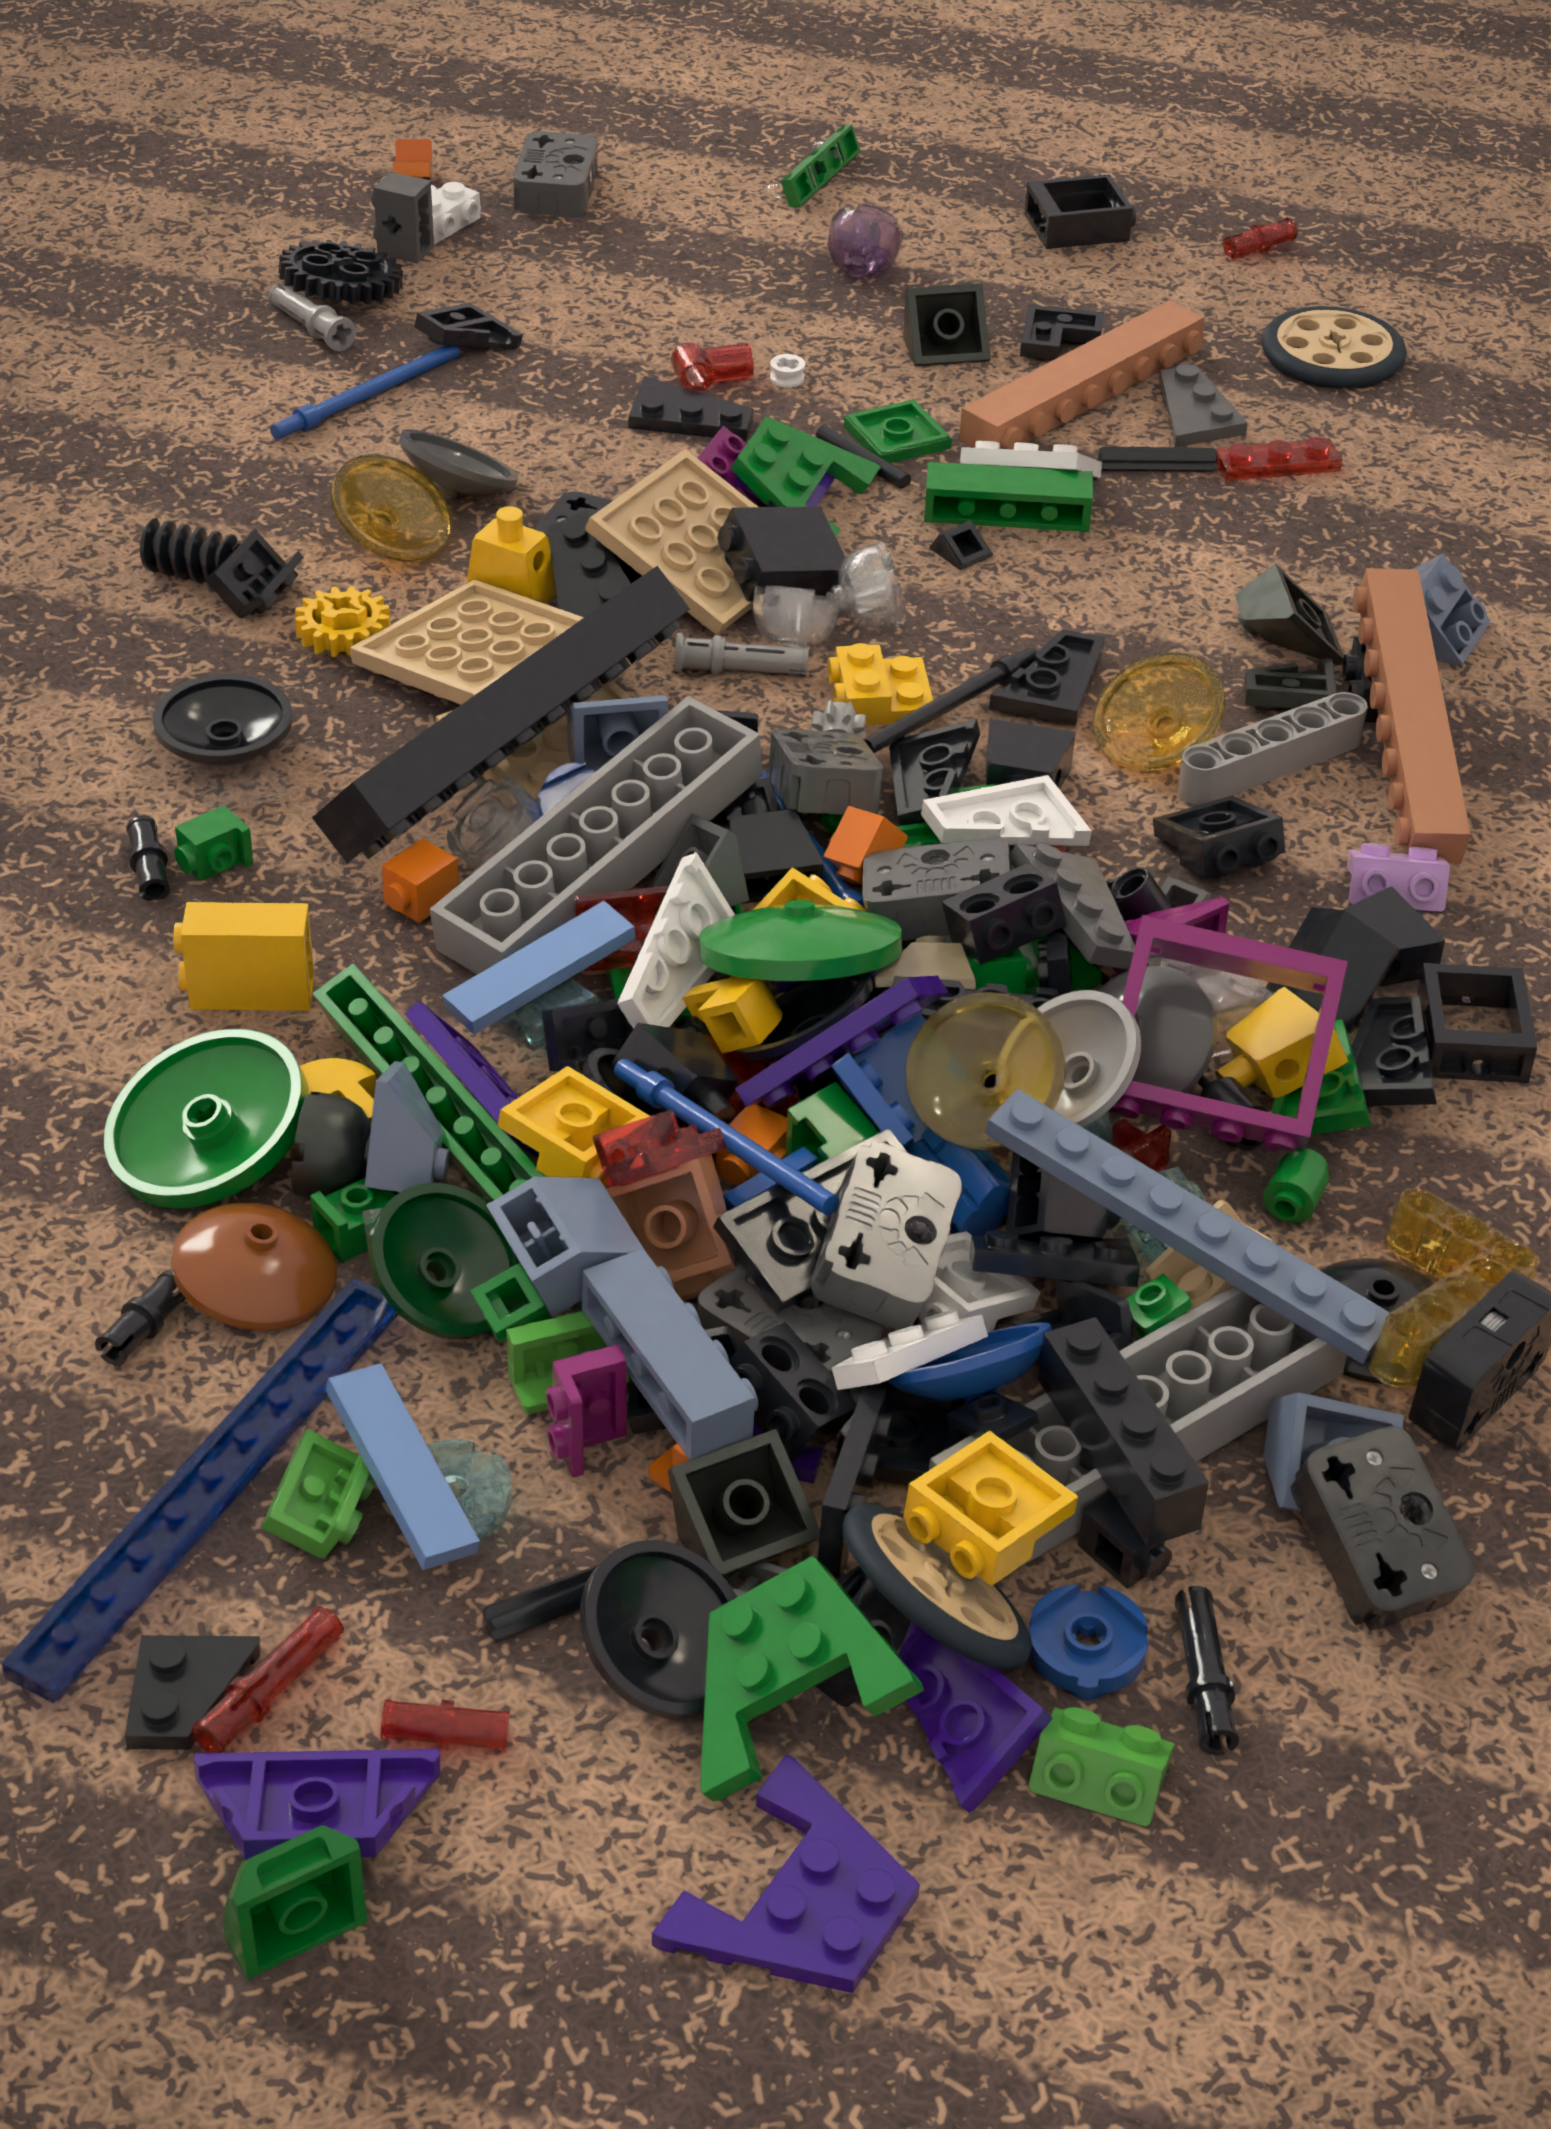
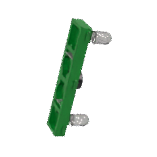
[762,124,861,207]

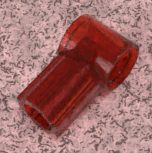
[671,342,754,391]

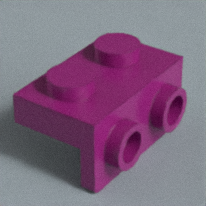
[546,1344,627,1478]

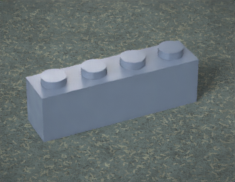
[582,1248,758,1460]

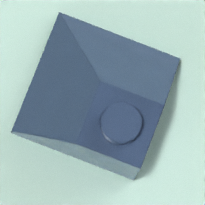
[567,695,668,771]
[365,1061,450,1192]
[1263,1392,1404,1512]

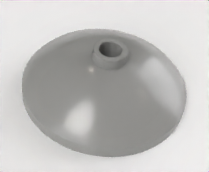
[996,990,1141,1127]

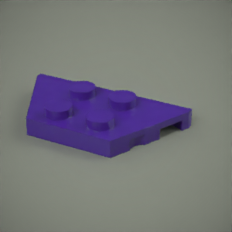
[194,1749,441,1860]

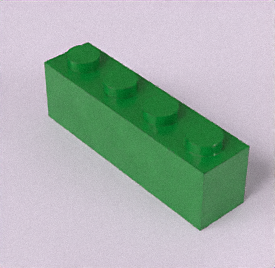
[924,462,1093,532]

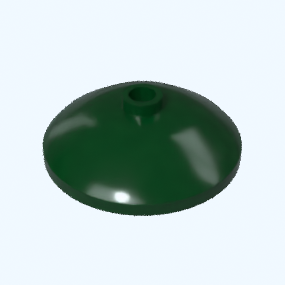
[368,1183,525,1339]

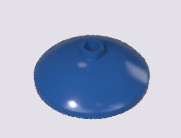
[887,1323,1052,1404]

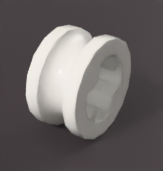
[770,354,805,388]

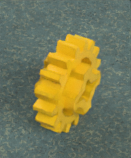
[295,586,391,657]

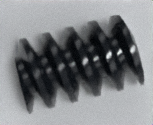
[140,517,239,583]

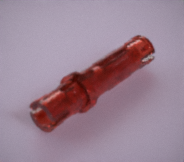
[191,1606,344,1753]

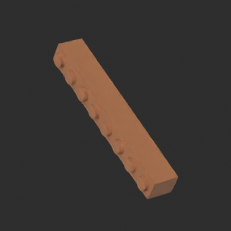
[959,300,1205,450]
[1353,568,1471,864]

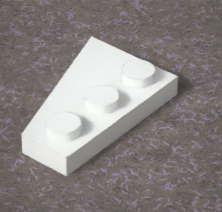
[960,441,1102,478]
[921,775,1092,846]
[832,1310,988,1390]

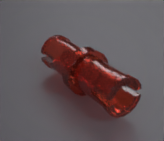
[1223,217,1298,260]
[380,1699,510,1751]

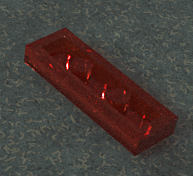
[1215,437,1343,482]

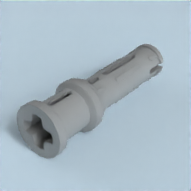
[268,282,356,352]
[674,633,808,676]

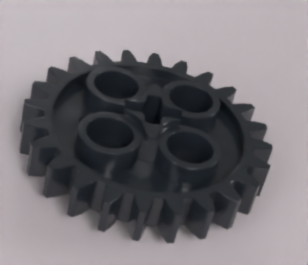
[278,240,403,305]

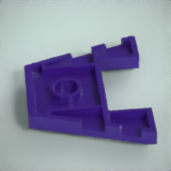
[652,1754,920,1993]

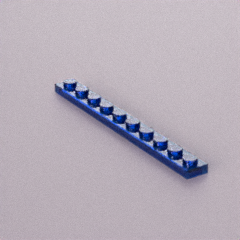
[1,1277,399,1704]

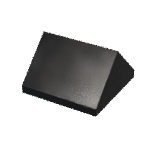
[1264,907,1399,1034]

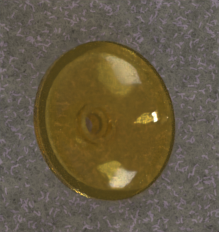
[330,454,452,562]
[1092,652,1225,771]
[906,992,1066,1150]

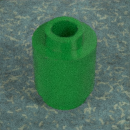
[1263,1148,1329,1224]

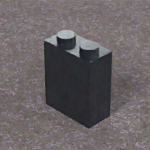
[717,507,852,601]

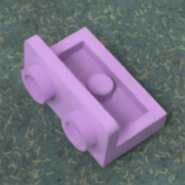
[1347,843,1450,912]

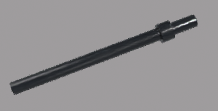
[863,647,1037,753]

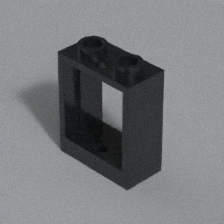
[1024,174,1136,249]
[1417,963,1537,1083]

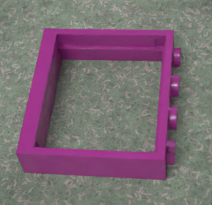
[1111,915,1348,1153]

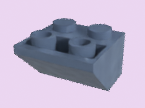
[1413,553,1491,666]
[486,1176,644,1317]

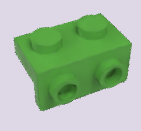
[506,1311,629,1415]
[261,1429,376,1559]
[1029,1707,1175,1826]

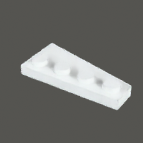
[617,852,735,1029]

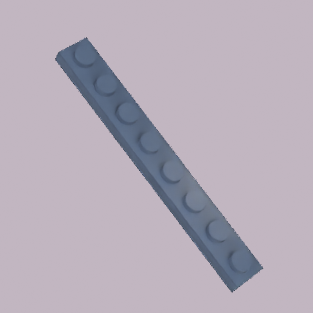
[985,1088,1395,1365]

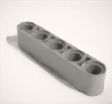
[1177,692,1368,805]

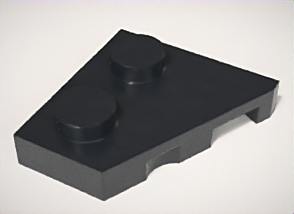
[125,1635,261,1750]

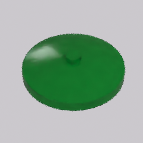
[699,900,902,981]
[104,1029,309,1208]

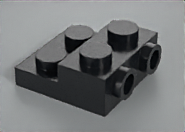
[1153,796,1286,879]

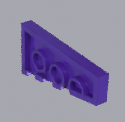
[735,975,948,1109]

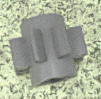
[811,700,866,738]

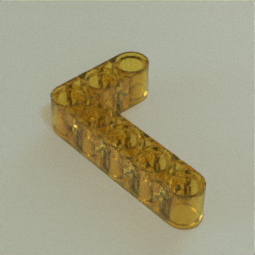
[1369,1189,1540,1388]

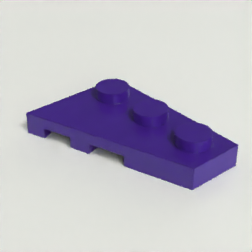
[899,1621,1053,1813]

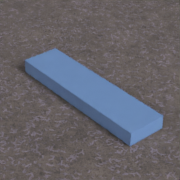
[442,901,636,1035]
[326,1363,480,1570]

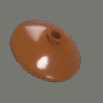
[171,1203,337,1330]

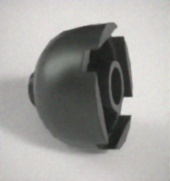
[292,1091,371,1197]

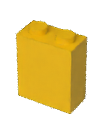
[173,902,315,1011]

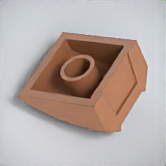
[606,1154,736,1301]

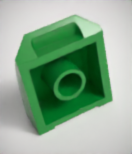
[224,1825,367,1980]

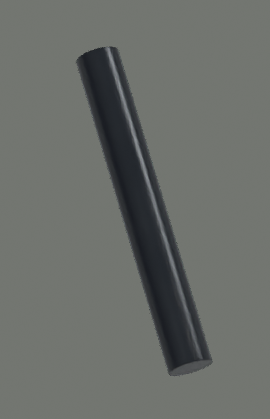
[816,425,911,489]

